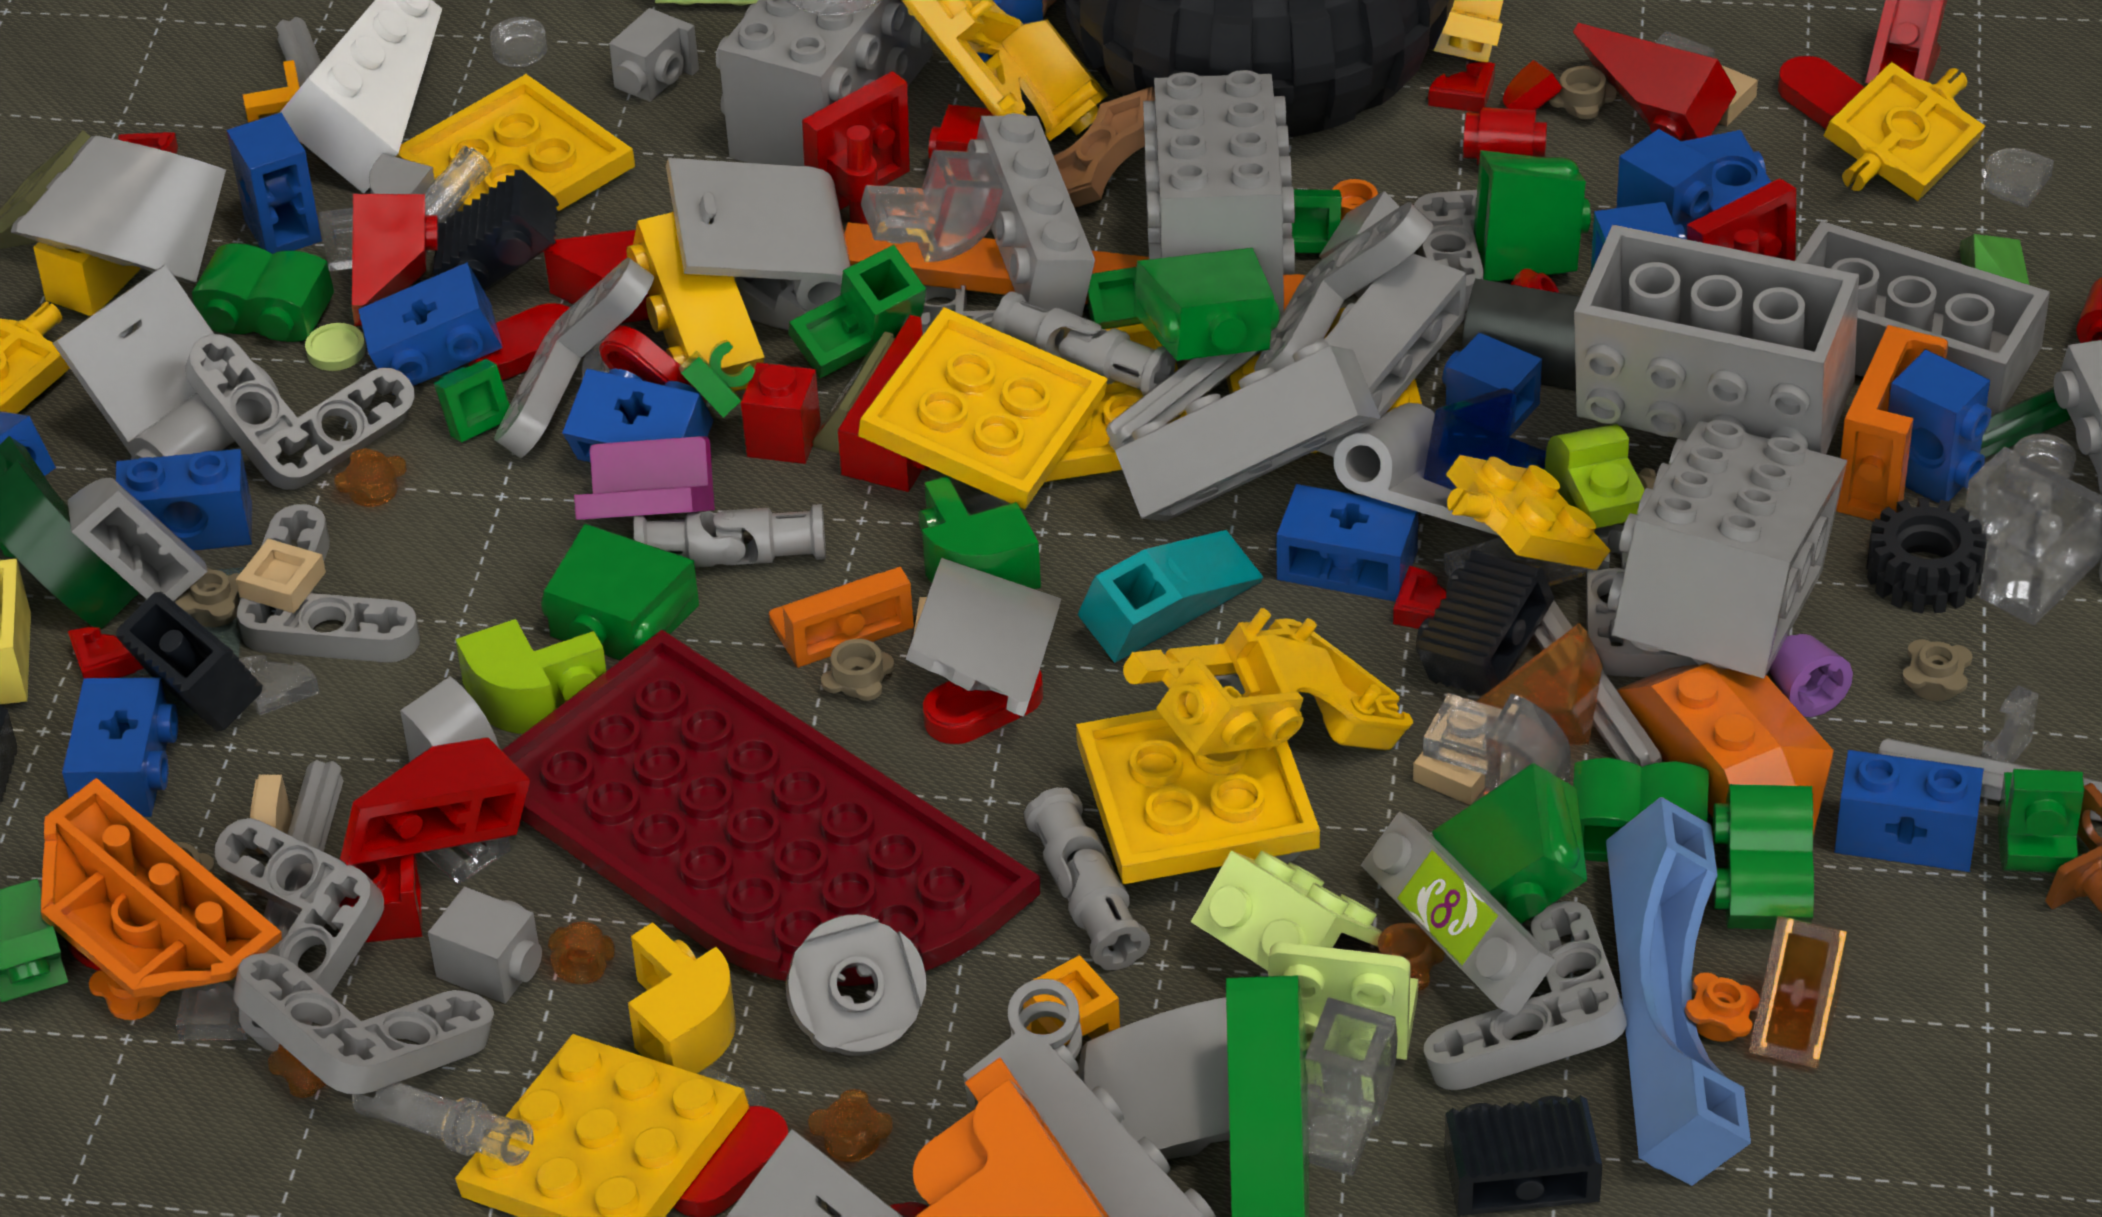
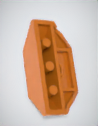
[1616,663,1834,839]
[41,778,282,998]

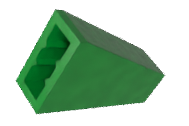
[1226,975,1310,1217]

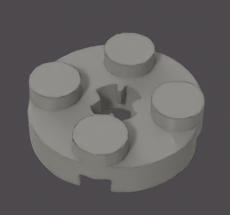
[786,915,926,1056]

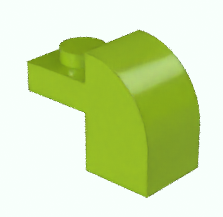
[1545,424,1645,528]
[455,619,606,734]

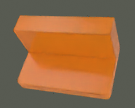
[769,567,914,668]

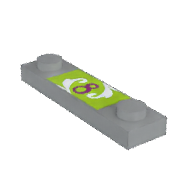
[1361,811,1557,1016]

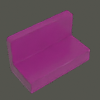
[574,436,715,520]

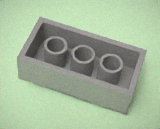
[1795,221,2050,415]

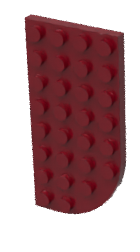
[501,630,1041,986]

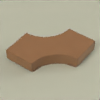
[1054,87,1155,208]

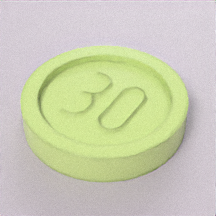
[305,323,366,371]

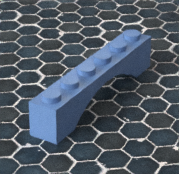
[1606,797,1751,1186]

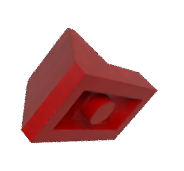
[1865,0,1947,84]

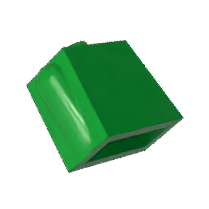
[1473,150,1591,282]
[1134,248,1280,361]
[541,524,699,661]
[1432,763,1587,924]

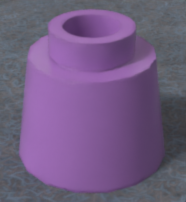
[1769,634,1853,717]

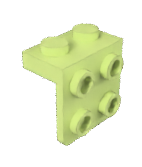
[1191,850,1388,971]
[1268,942,1418,1060]

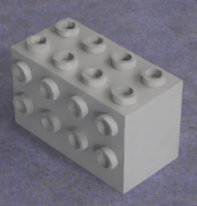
[716,0,933,166]
[1143,70,1295,316]
[1574,225,1859,454]
[1607,420,1847,679]

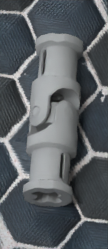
[991,291,1176,396]
[634,504,826,568]
[1024,787,1150,970]

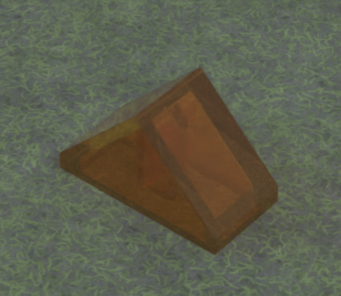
[1475,623,1603,745]
[1748,916,1848,1069]

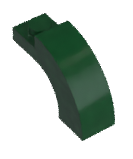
[0,436,139,630]

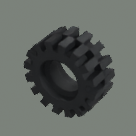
[1866,498,1987,614]

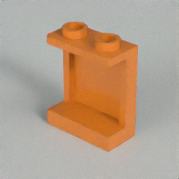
[1836,325,1948,521]

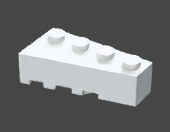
[280,0,442,194]

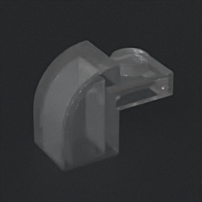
[861,150,1004,262]
[1423,693,1571,796]
[1305,997,1398,1177]

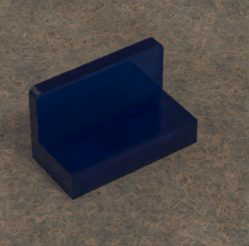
[1423,388,1546,490]

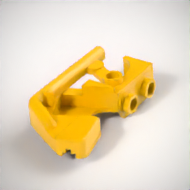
[901,0,1108,141]
[1123,608,1413,756]

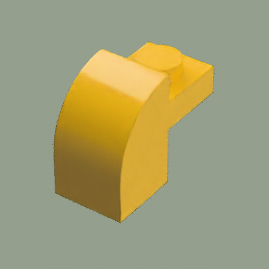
[1433,0,1503,62]
[628,922,736,1073]

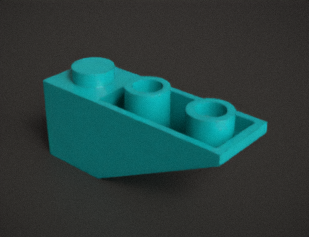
[1077,530,1264,663]

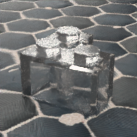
[1965,447,2102,626]

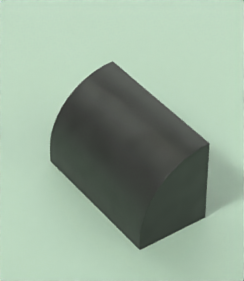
[1461,278,1580,391]

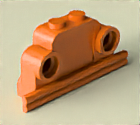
[913,1057,1110,1217]

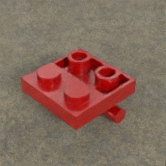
[802,71,910,225]
[1687,178,1796,261]

